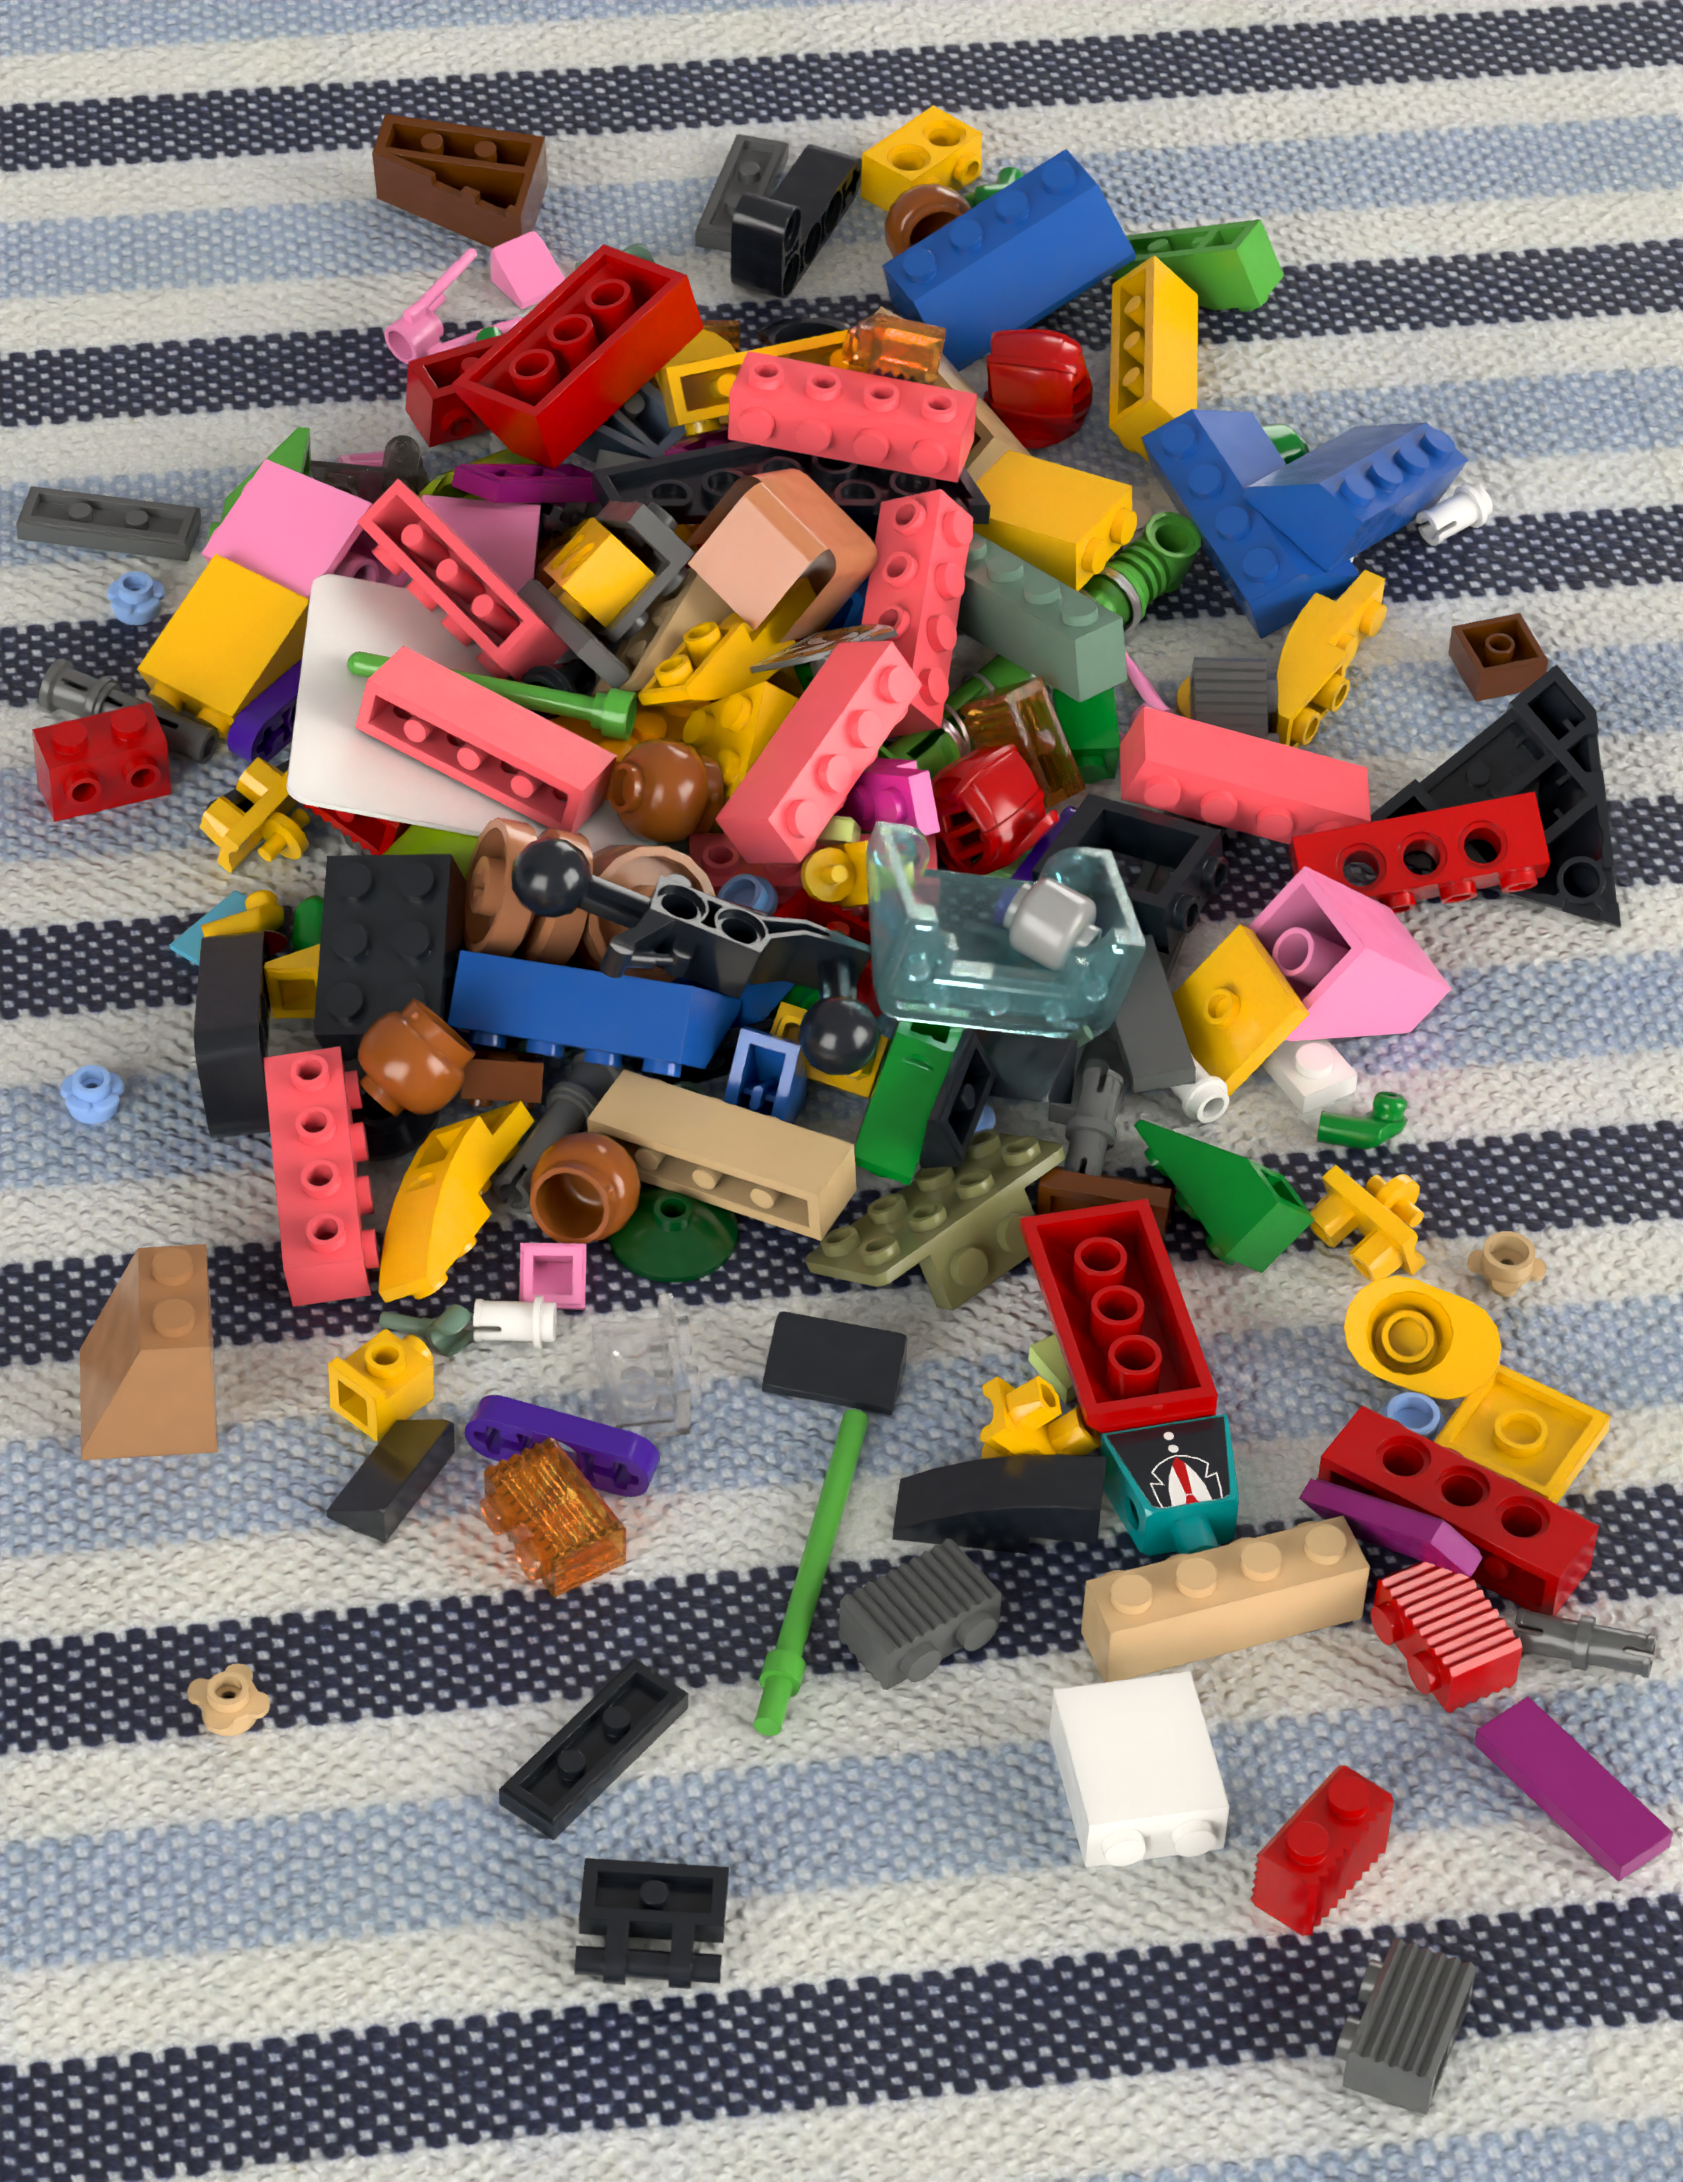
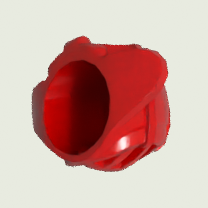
[983,329,1093,449]
[931,743,1060,879]

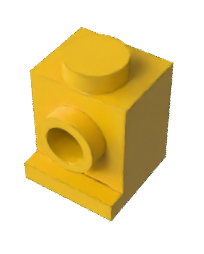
[328,1328,434,1442]

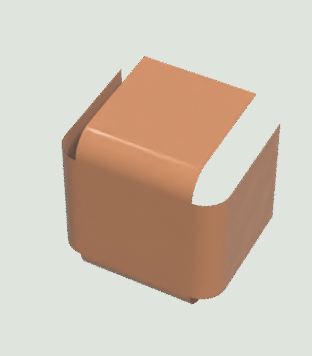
[686,468,878,643]

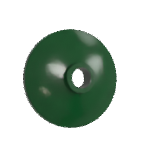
[608,1184,738,1283]

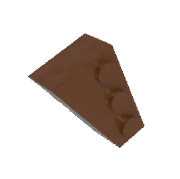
[372,114,548,248]

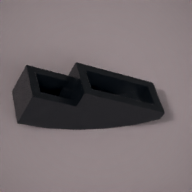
[892,1454,1106,1554]

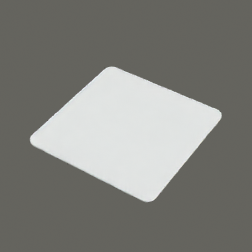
[286,574,657,853]

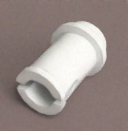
[1416,484,1493,546]
[1170,1053,1229,1123]
[473,1295,557,1348]

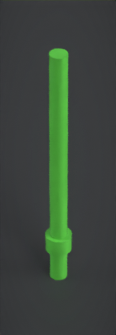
[753,1409,869,1736]

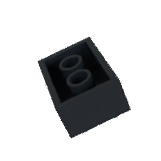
[313,854,467,1060]

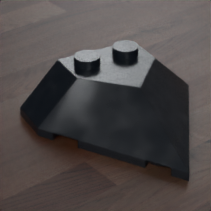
[1371,664,1621,928]

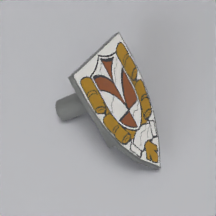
[750,624,898,677]

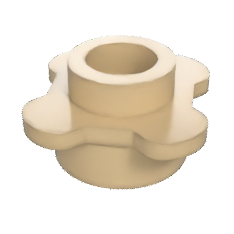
[1467,1231,1546,1297]
[188,1664,270,1736]

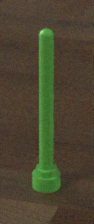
[347,651,638,741]

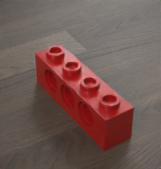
[1289,792,1550,914]
[1318,1405,1599,1616]

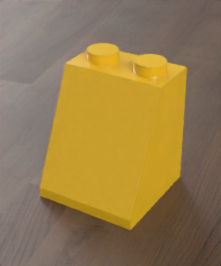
[972,450,1137,591]
[137,553,310,739]

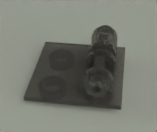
[310,435,429,504]

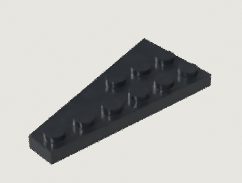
[592,441,990,525]

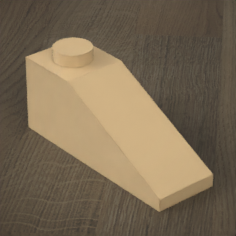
[591,568,735,697]

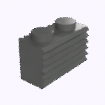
[1190,657,1279,743]
[839,1538,1002,1690]
[1335,1938,1476,2115]

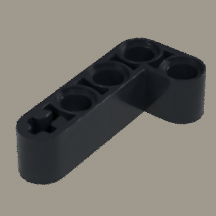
[730,144,862,299]
[194,930,271,1139]

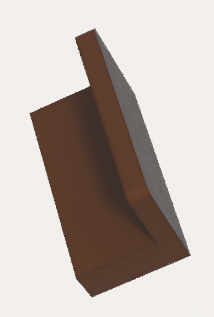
[1036,1166,1176,1243]

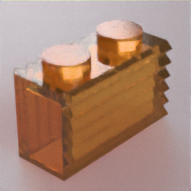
[841,313,946,385]
[960,676,1086,808]
[480,1437,626,1597]

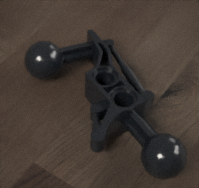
[511,837,881,1076]

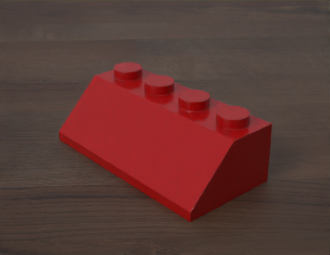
[452,244,704,469]
[1020,1198,1218,1434]

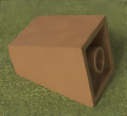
[80,1244,218,1460]

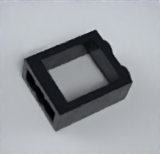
[1031,794,1229,954]

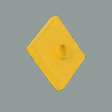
[1172,924,1310,1097]
[1434,1364,1611,1504]

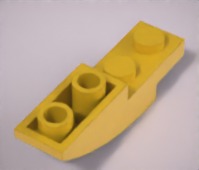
[1270,570,1387,748]
[637,577,816,706]
[378,1101,534,1303]

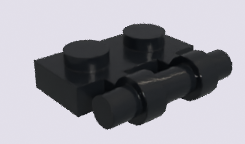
[574,1858,729,1989]

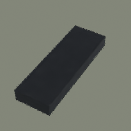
[499,1658,689,1841]

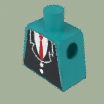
[1100,1414,1239,1556]

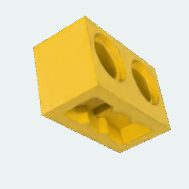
[860,105,982,212]
[543,517,655,628]

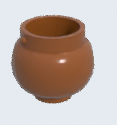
[884,183,971,258]
[608,738,724,844]
[358,998,476,1116]
[529,1132,641,1244]

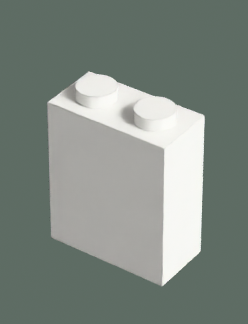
[1049,1671,1229,1868]

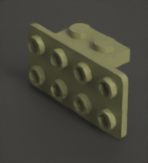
[805,1129,1066,1311]

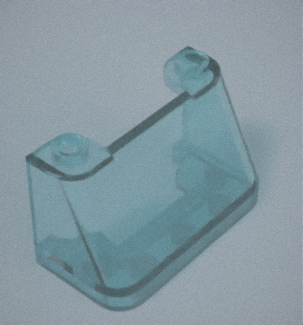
[866,821,1147,1039]

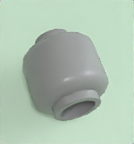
[1003,877,1102,972]

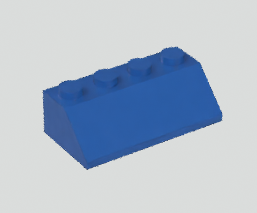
[882,149,1136,372]
[1141,409,1360,639]
[1241,422,1468,573]
[447,950,741,1078]

